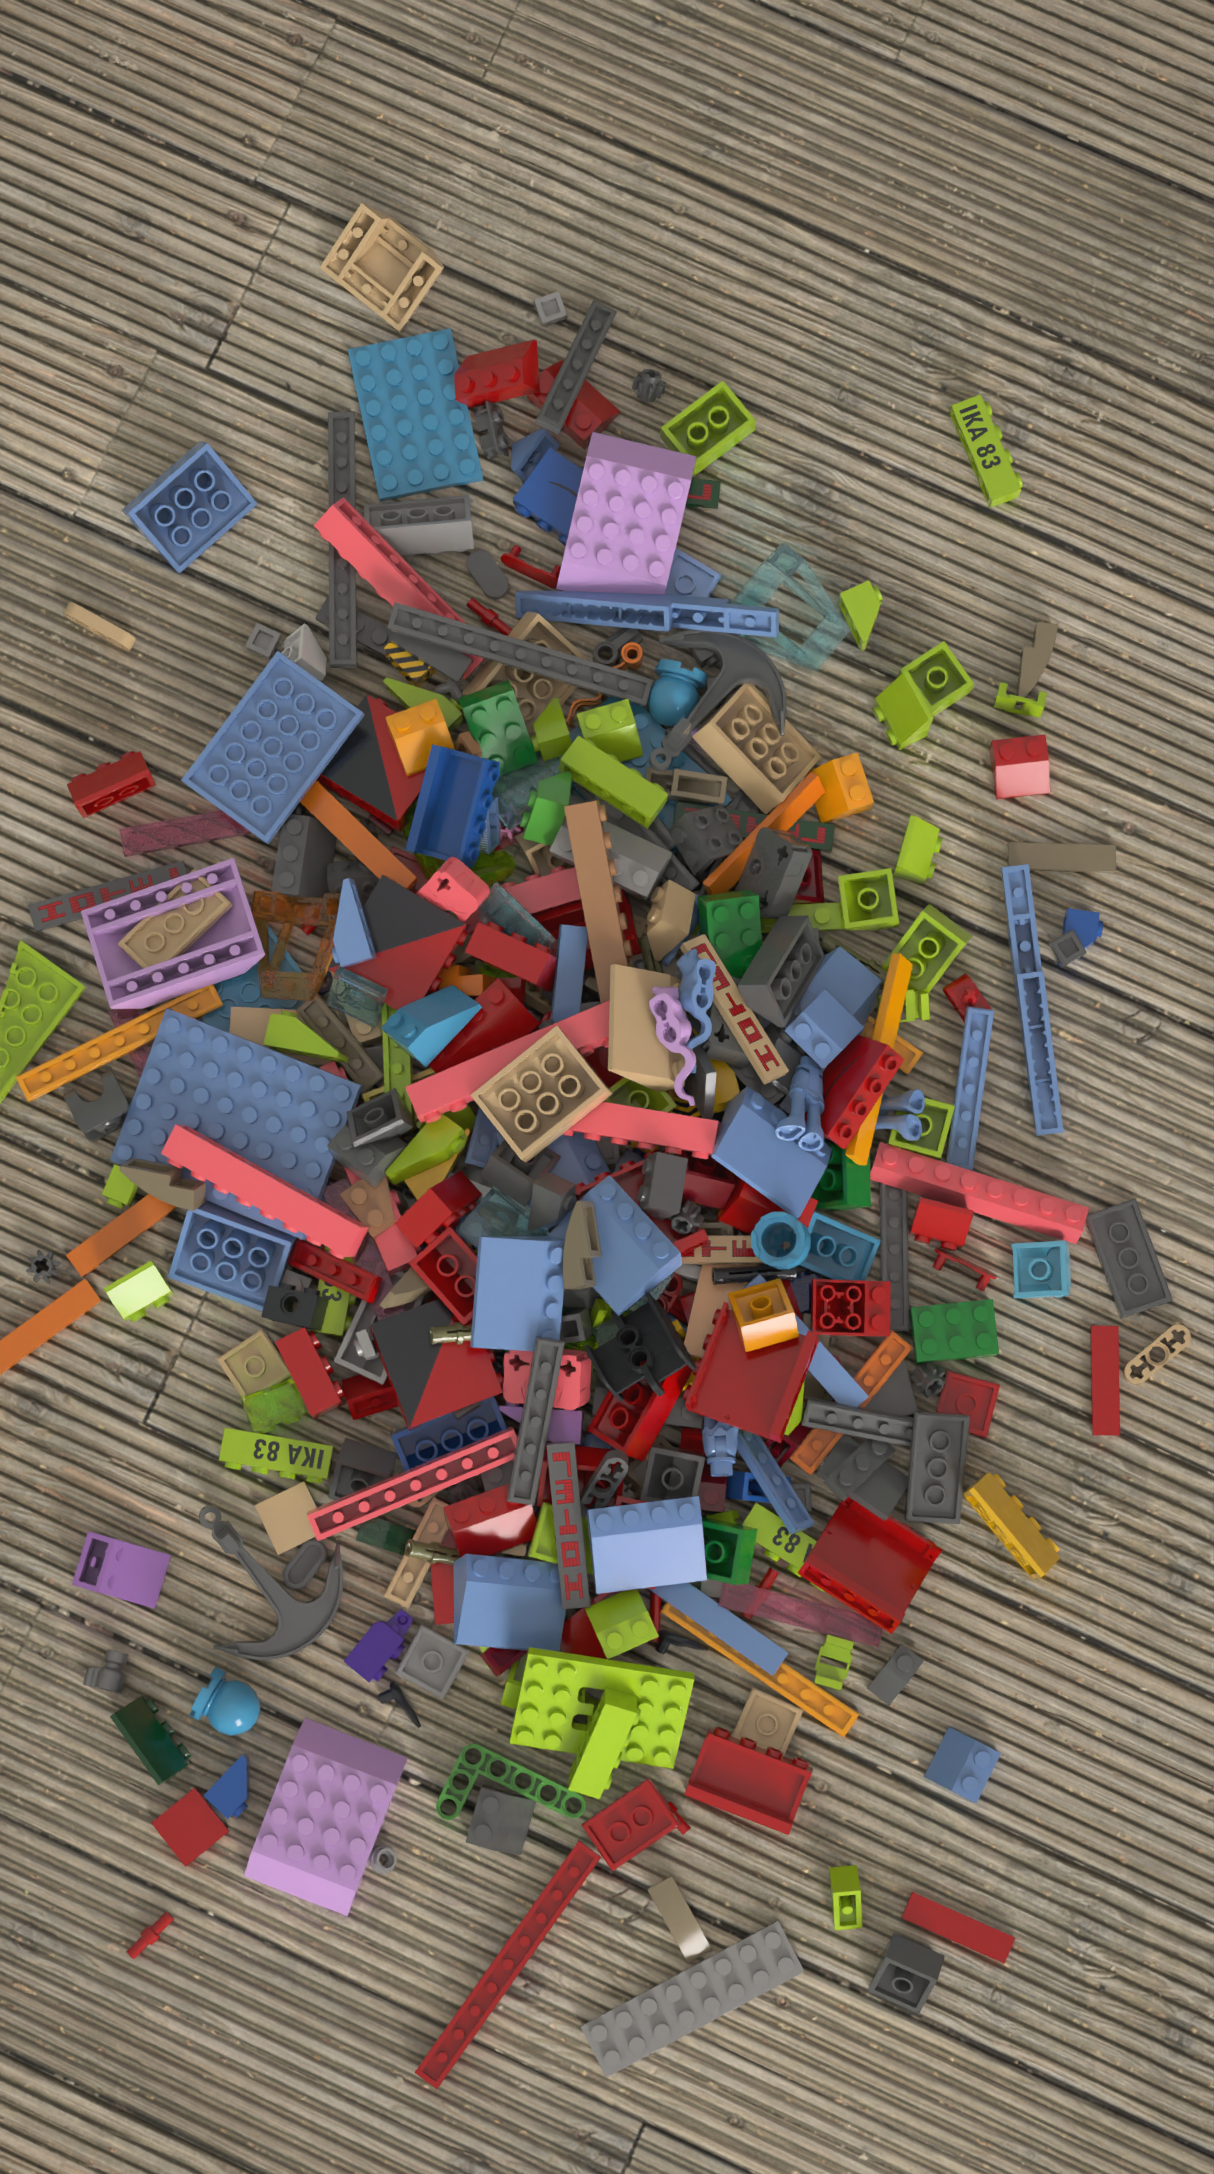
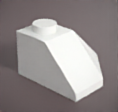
[281,623,327,682]

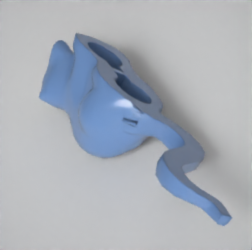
[676,949,716,1073]

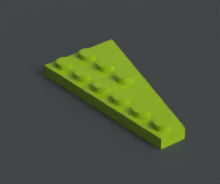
[0,940,86,1104]

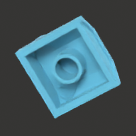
[1011,1240,1071,1298]

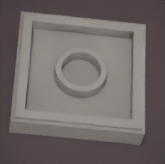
[395,1624,470,1700]

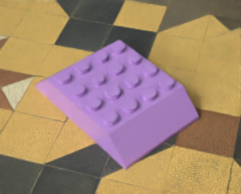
[556,432,696,595]
[81,858,265,1009]
[244,1718,408,1916]

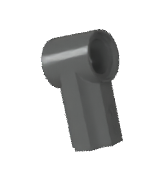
[592,628,643,667]

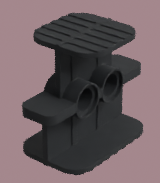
[585,1292,697,1402]

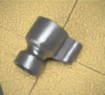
[83,1650,128,1693]

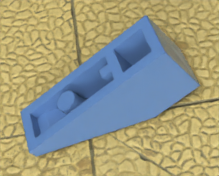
[332,878,377,967]

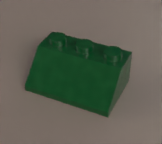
[110,1696,191,1785]

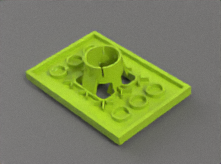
[509,1647,694,1769]

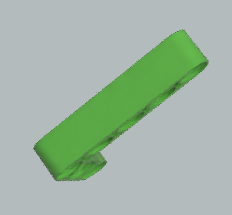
[436,1743,586,1820]

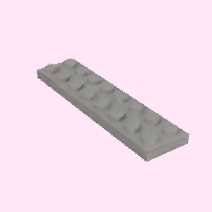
[580,1920,805,2078]

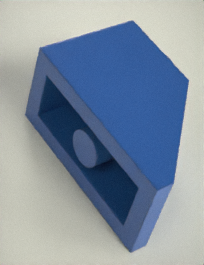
[1058,908,1103,966]
[725,1471,791,1503]
[204,1754,249,1819]

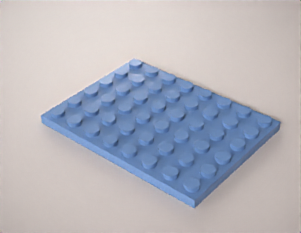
[110,1008,363,1240]

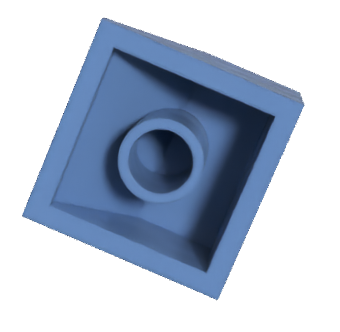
[784,989,864,1069]
[924,1727,1001,1803]

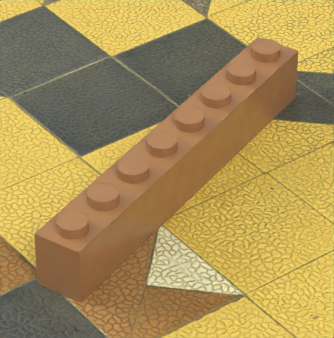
[564,800,635,1004]

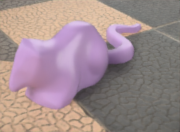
[649,986,696,1106]

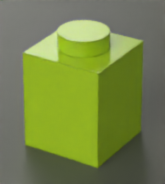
[102,1164,138,1209]

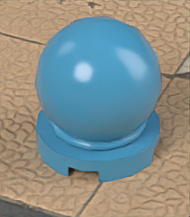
[647,659,708,727]
[751,1212,811,1270]
[189,1667,260,1736]

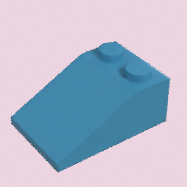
[381,985,482,1067]
[798,1212,881,1281]

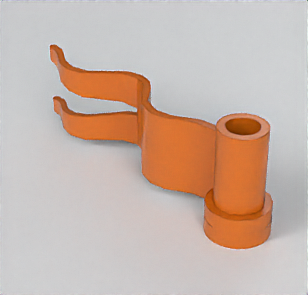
[565,642,643,728]

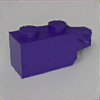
[343,1609,414,1683]

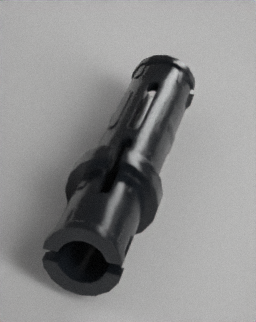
[712,1263,796,1285]

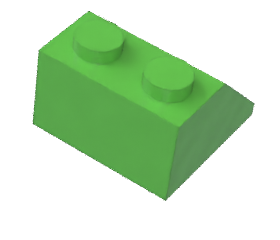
[520,771,572,846]

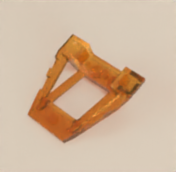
[251,891,341,1001]

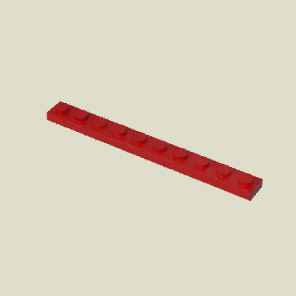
[414,1841,601,2089]

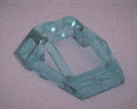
[730,542,850,671]

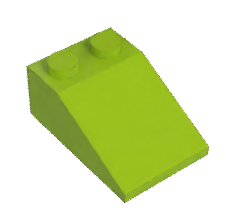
[872,670,933,750]
[881,904,972,994]

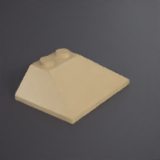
[319,203,444,332]

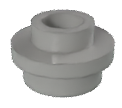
[369,1845,397,1874]

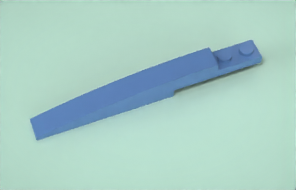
[515,591,779,637]
[1001,864,1064,1136]

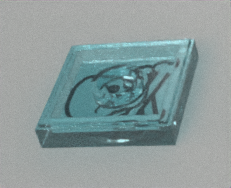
[327,966,388,1027]

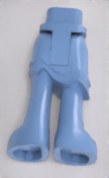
[775,1056,824,1151]
[875,1089,925,1141]
[702,1416,739,1477]

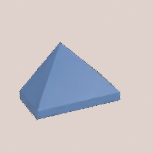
[511,428,560,483]

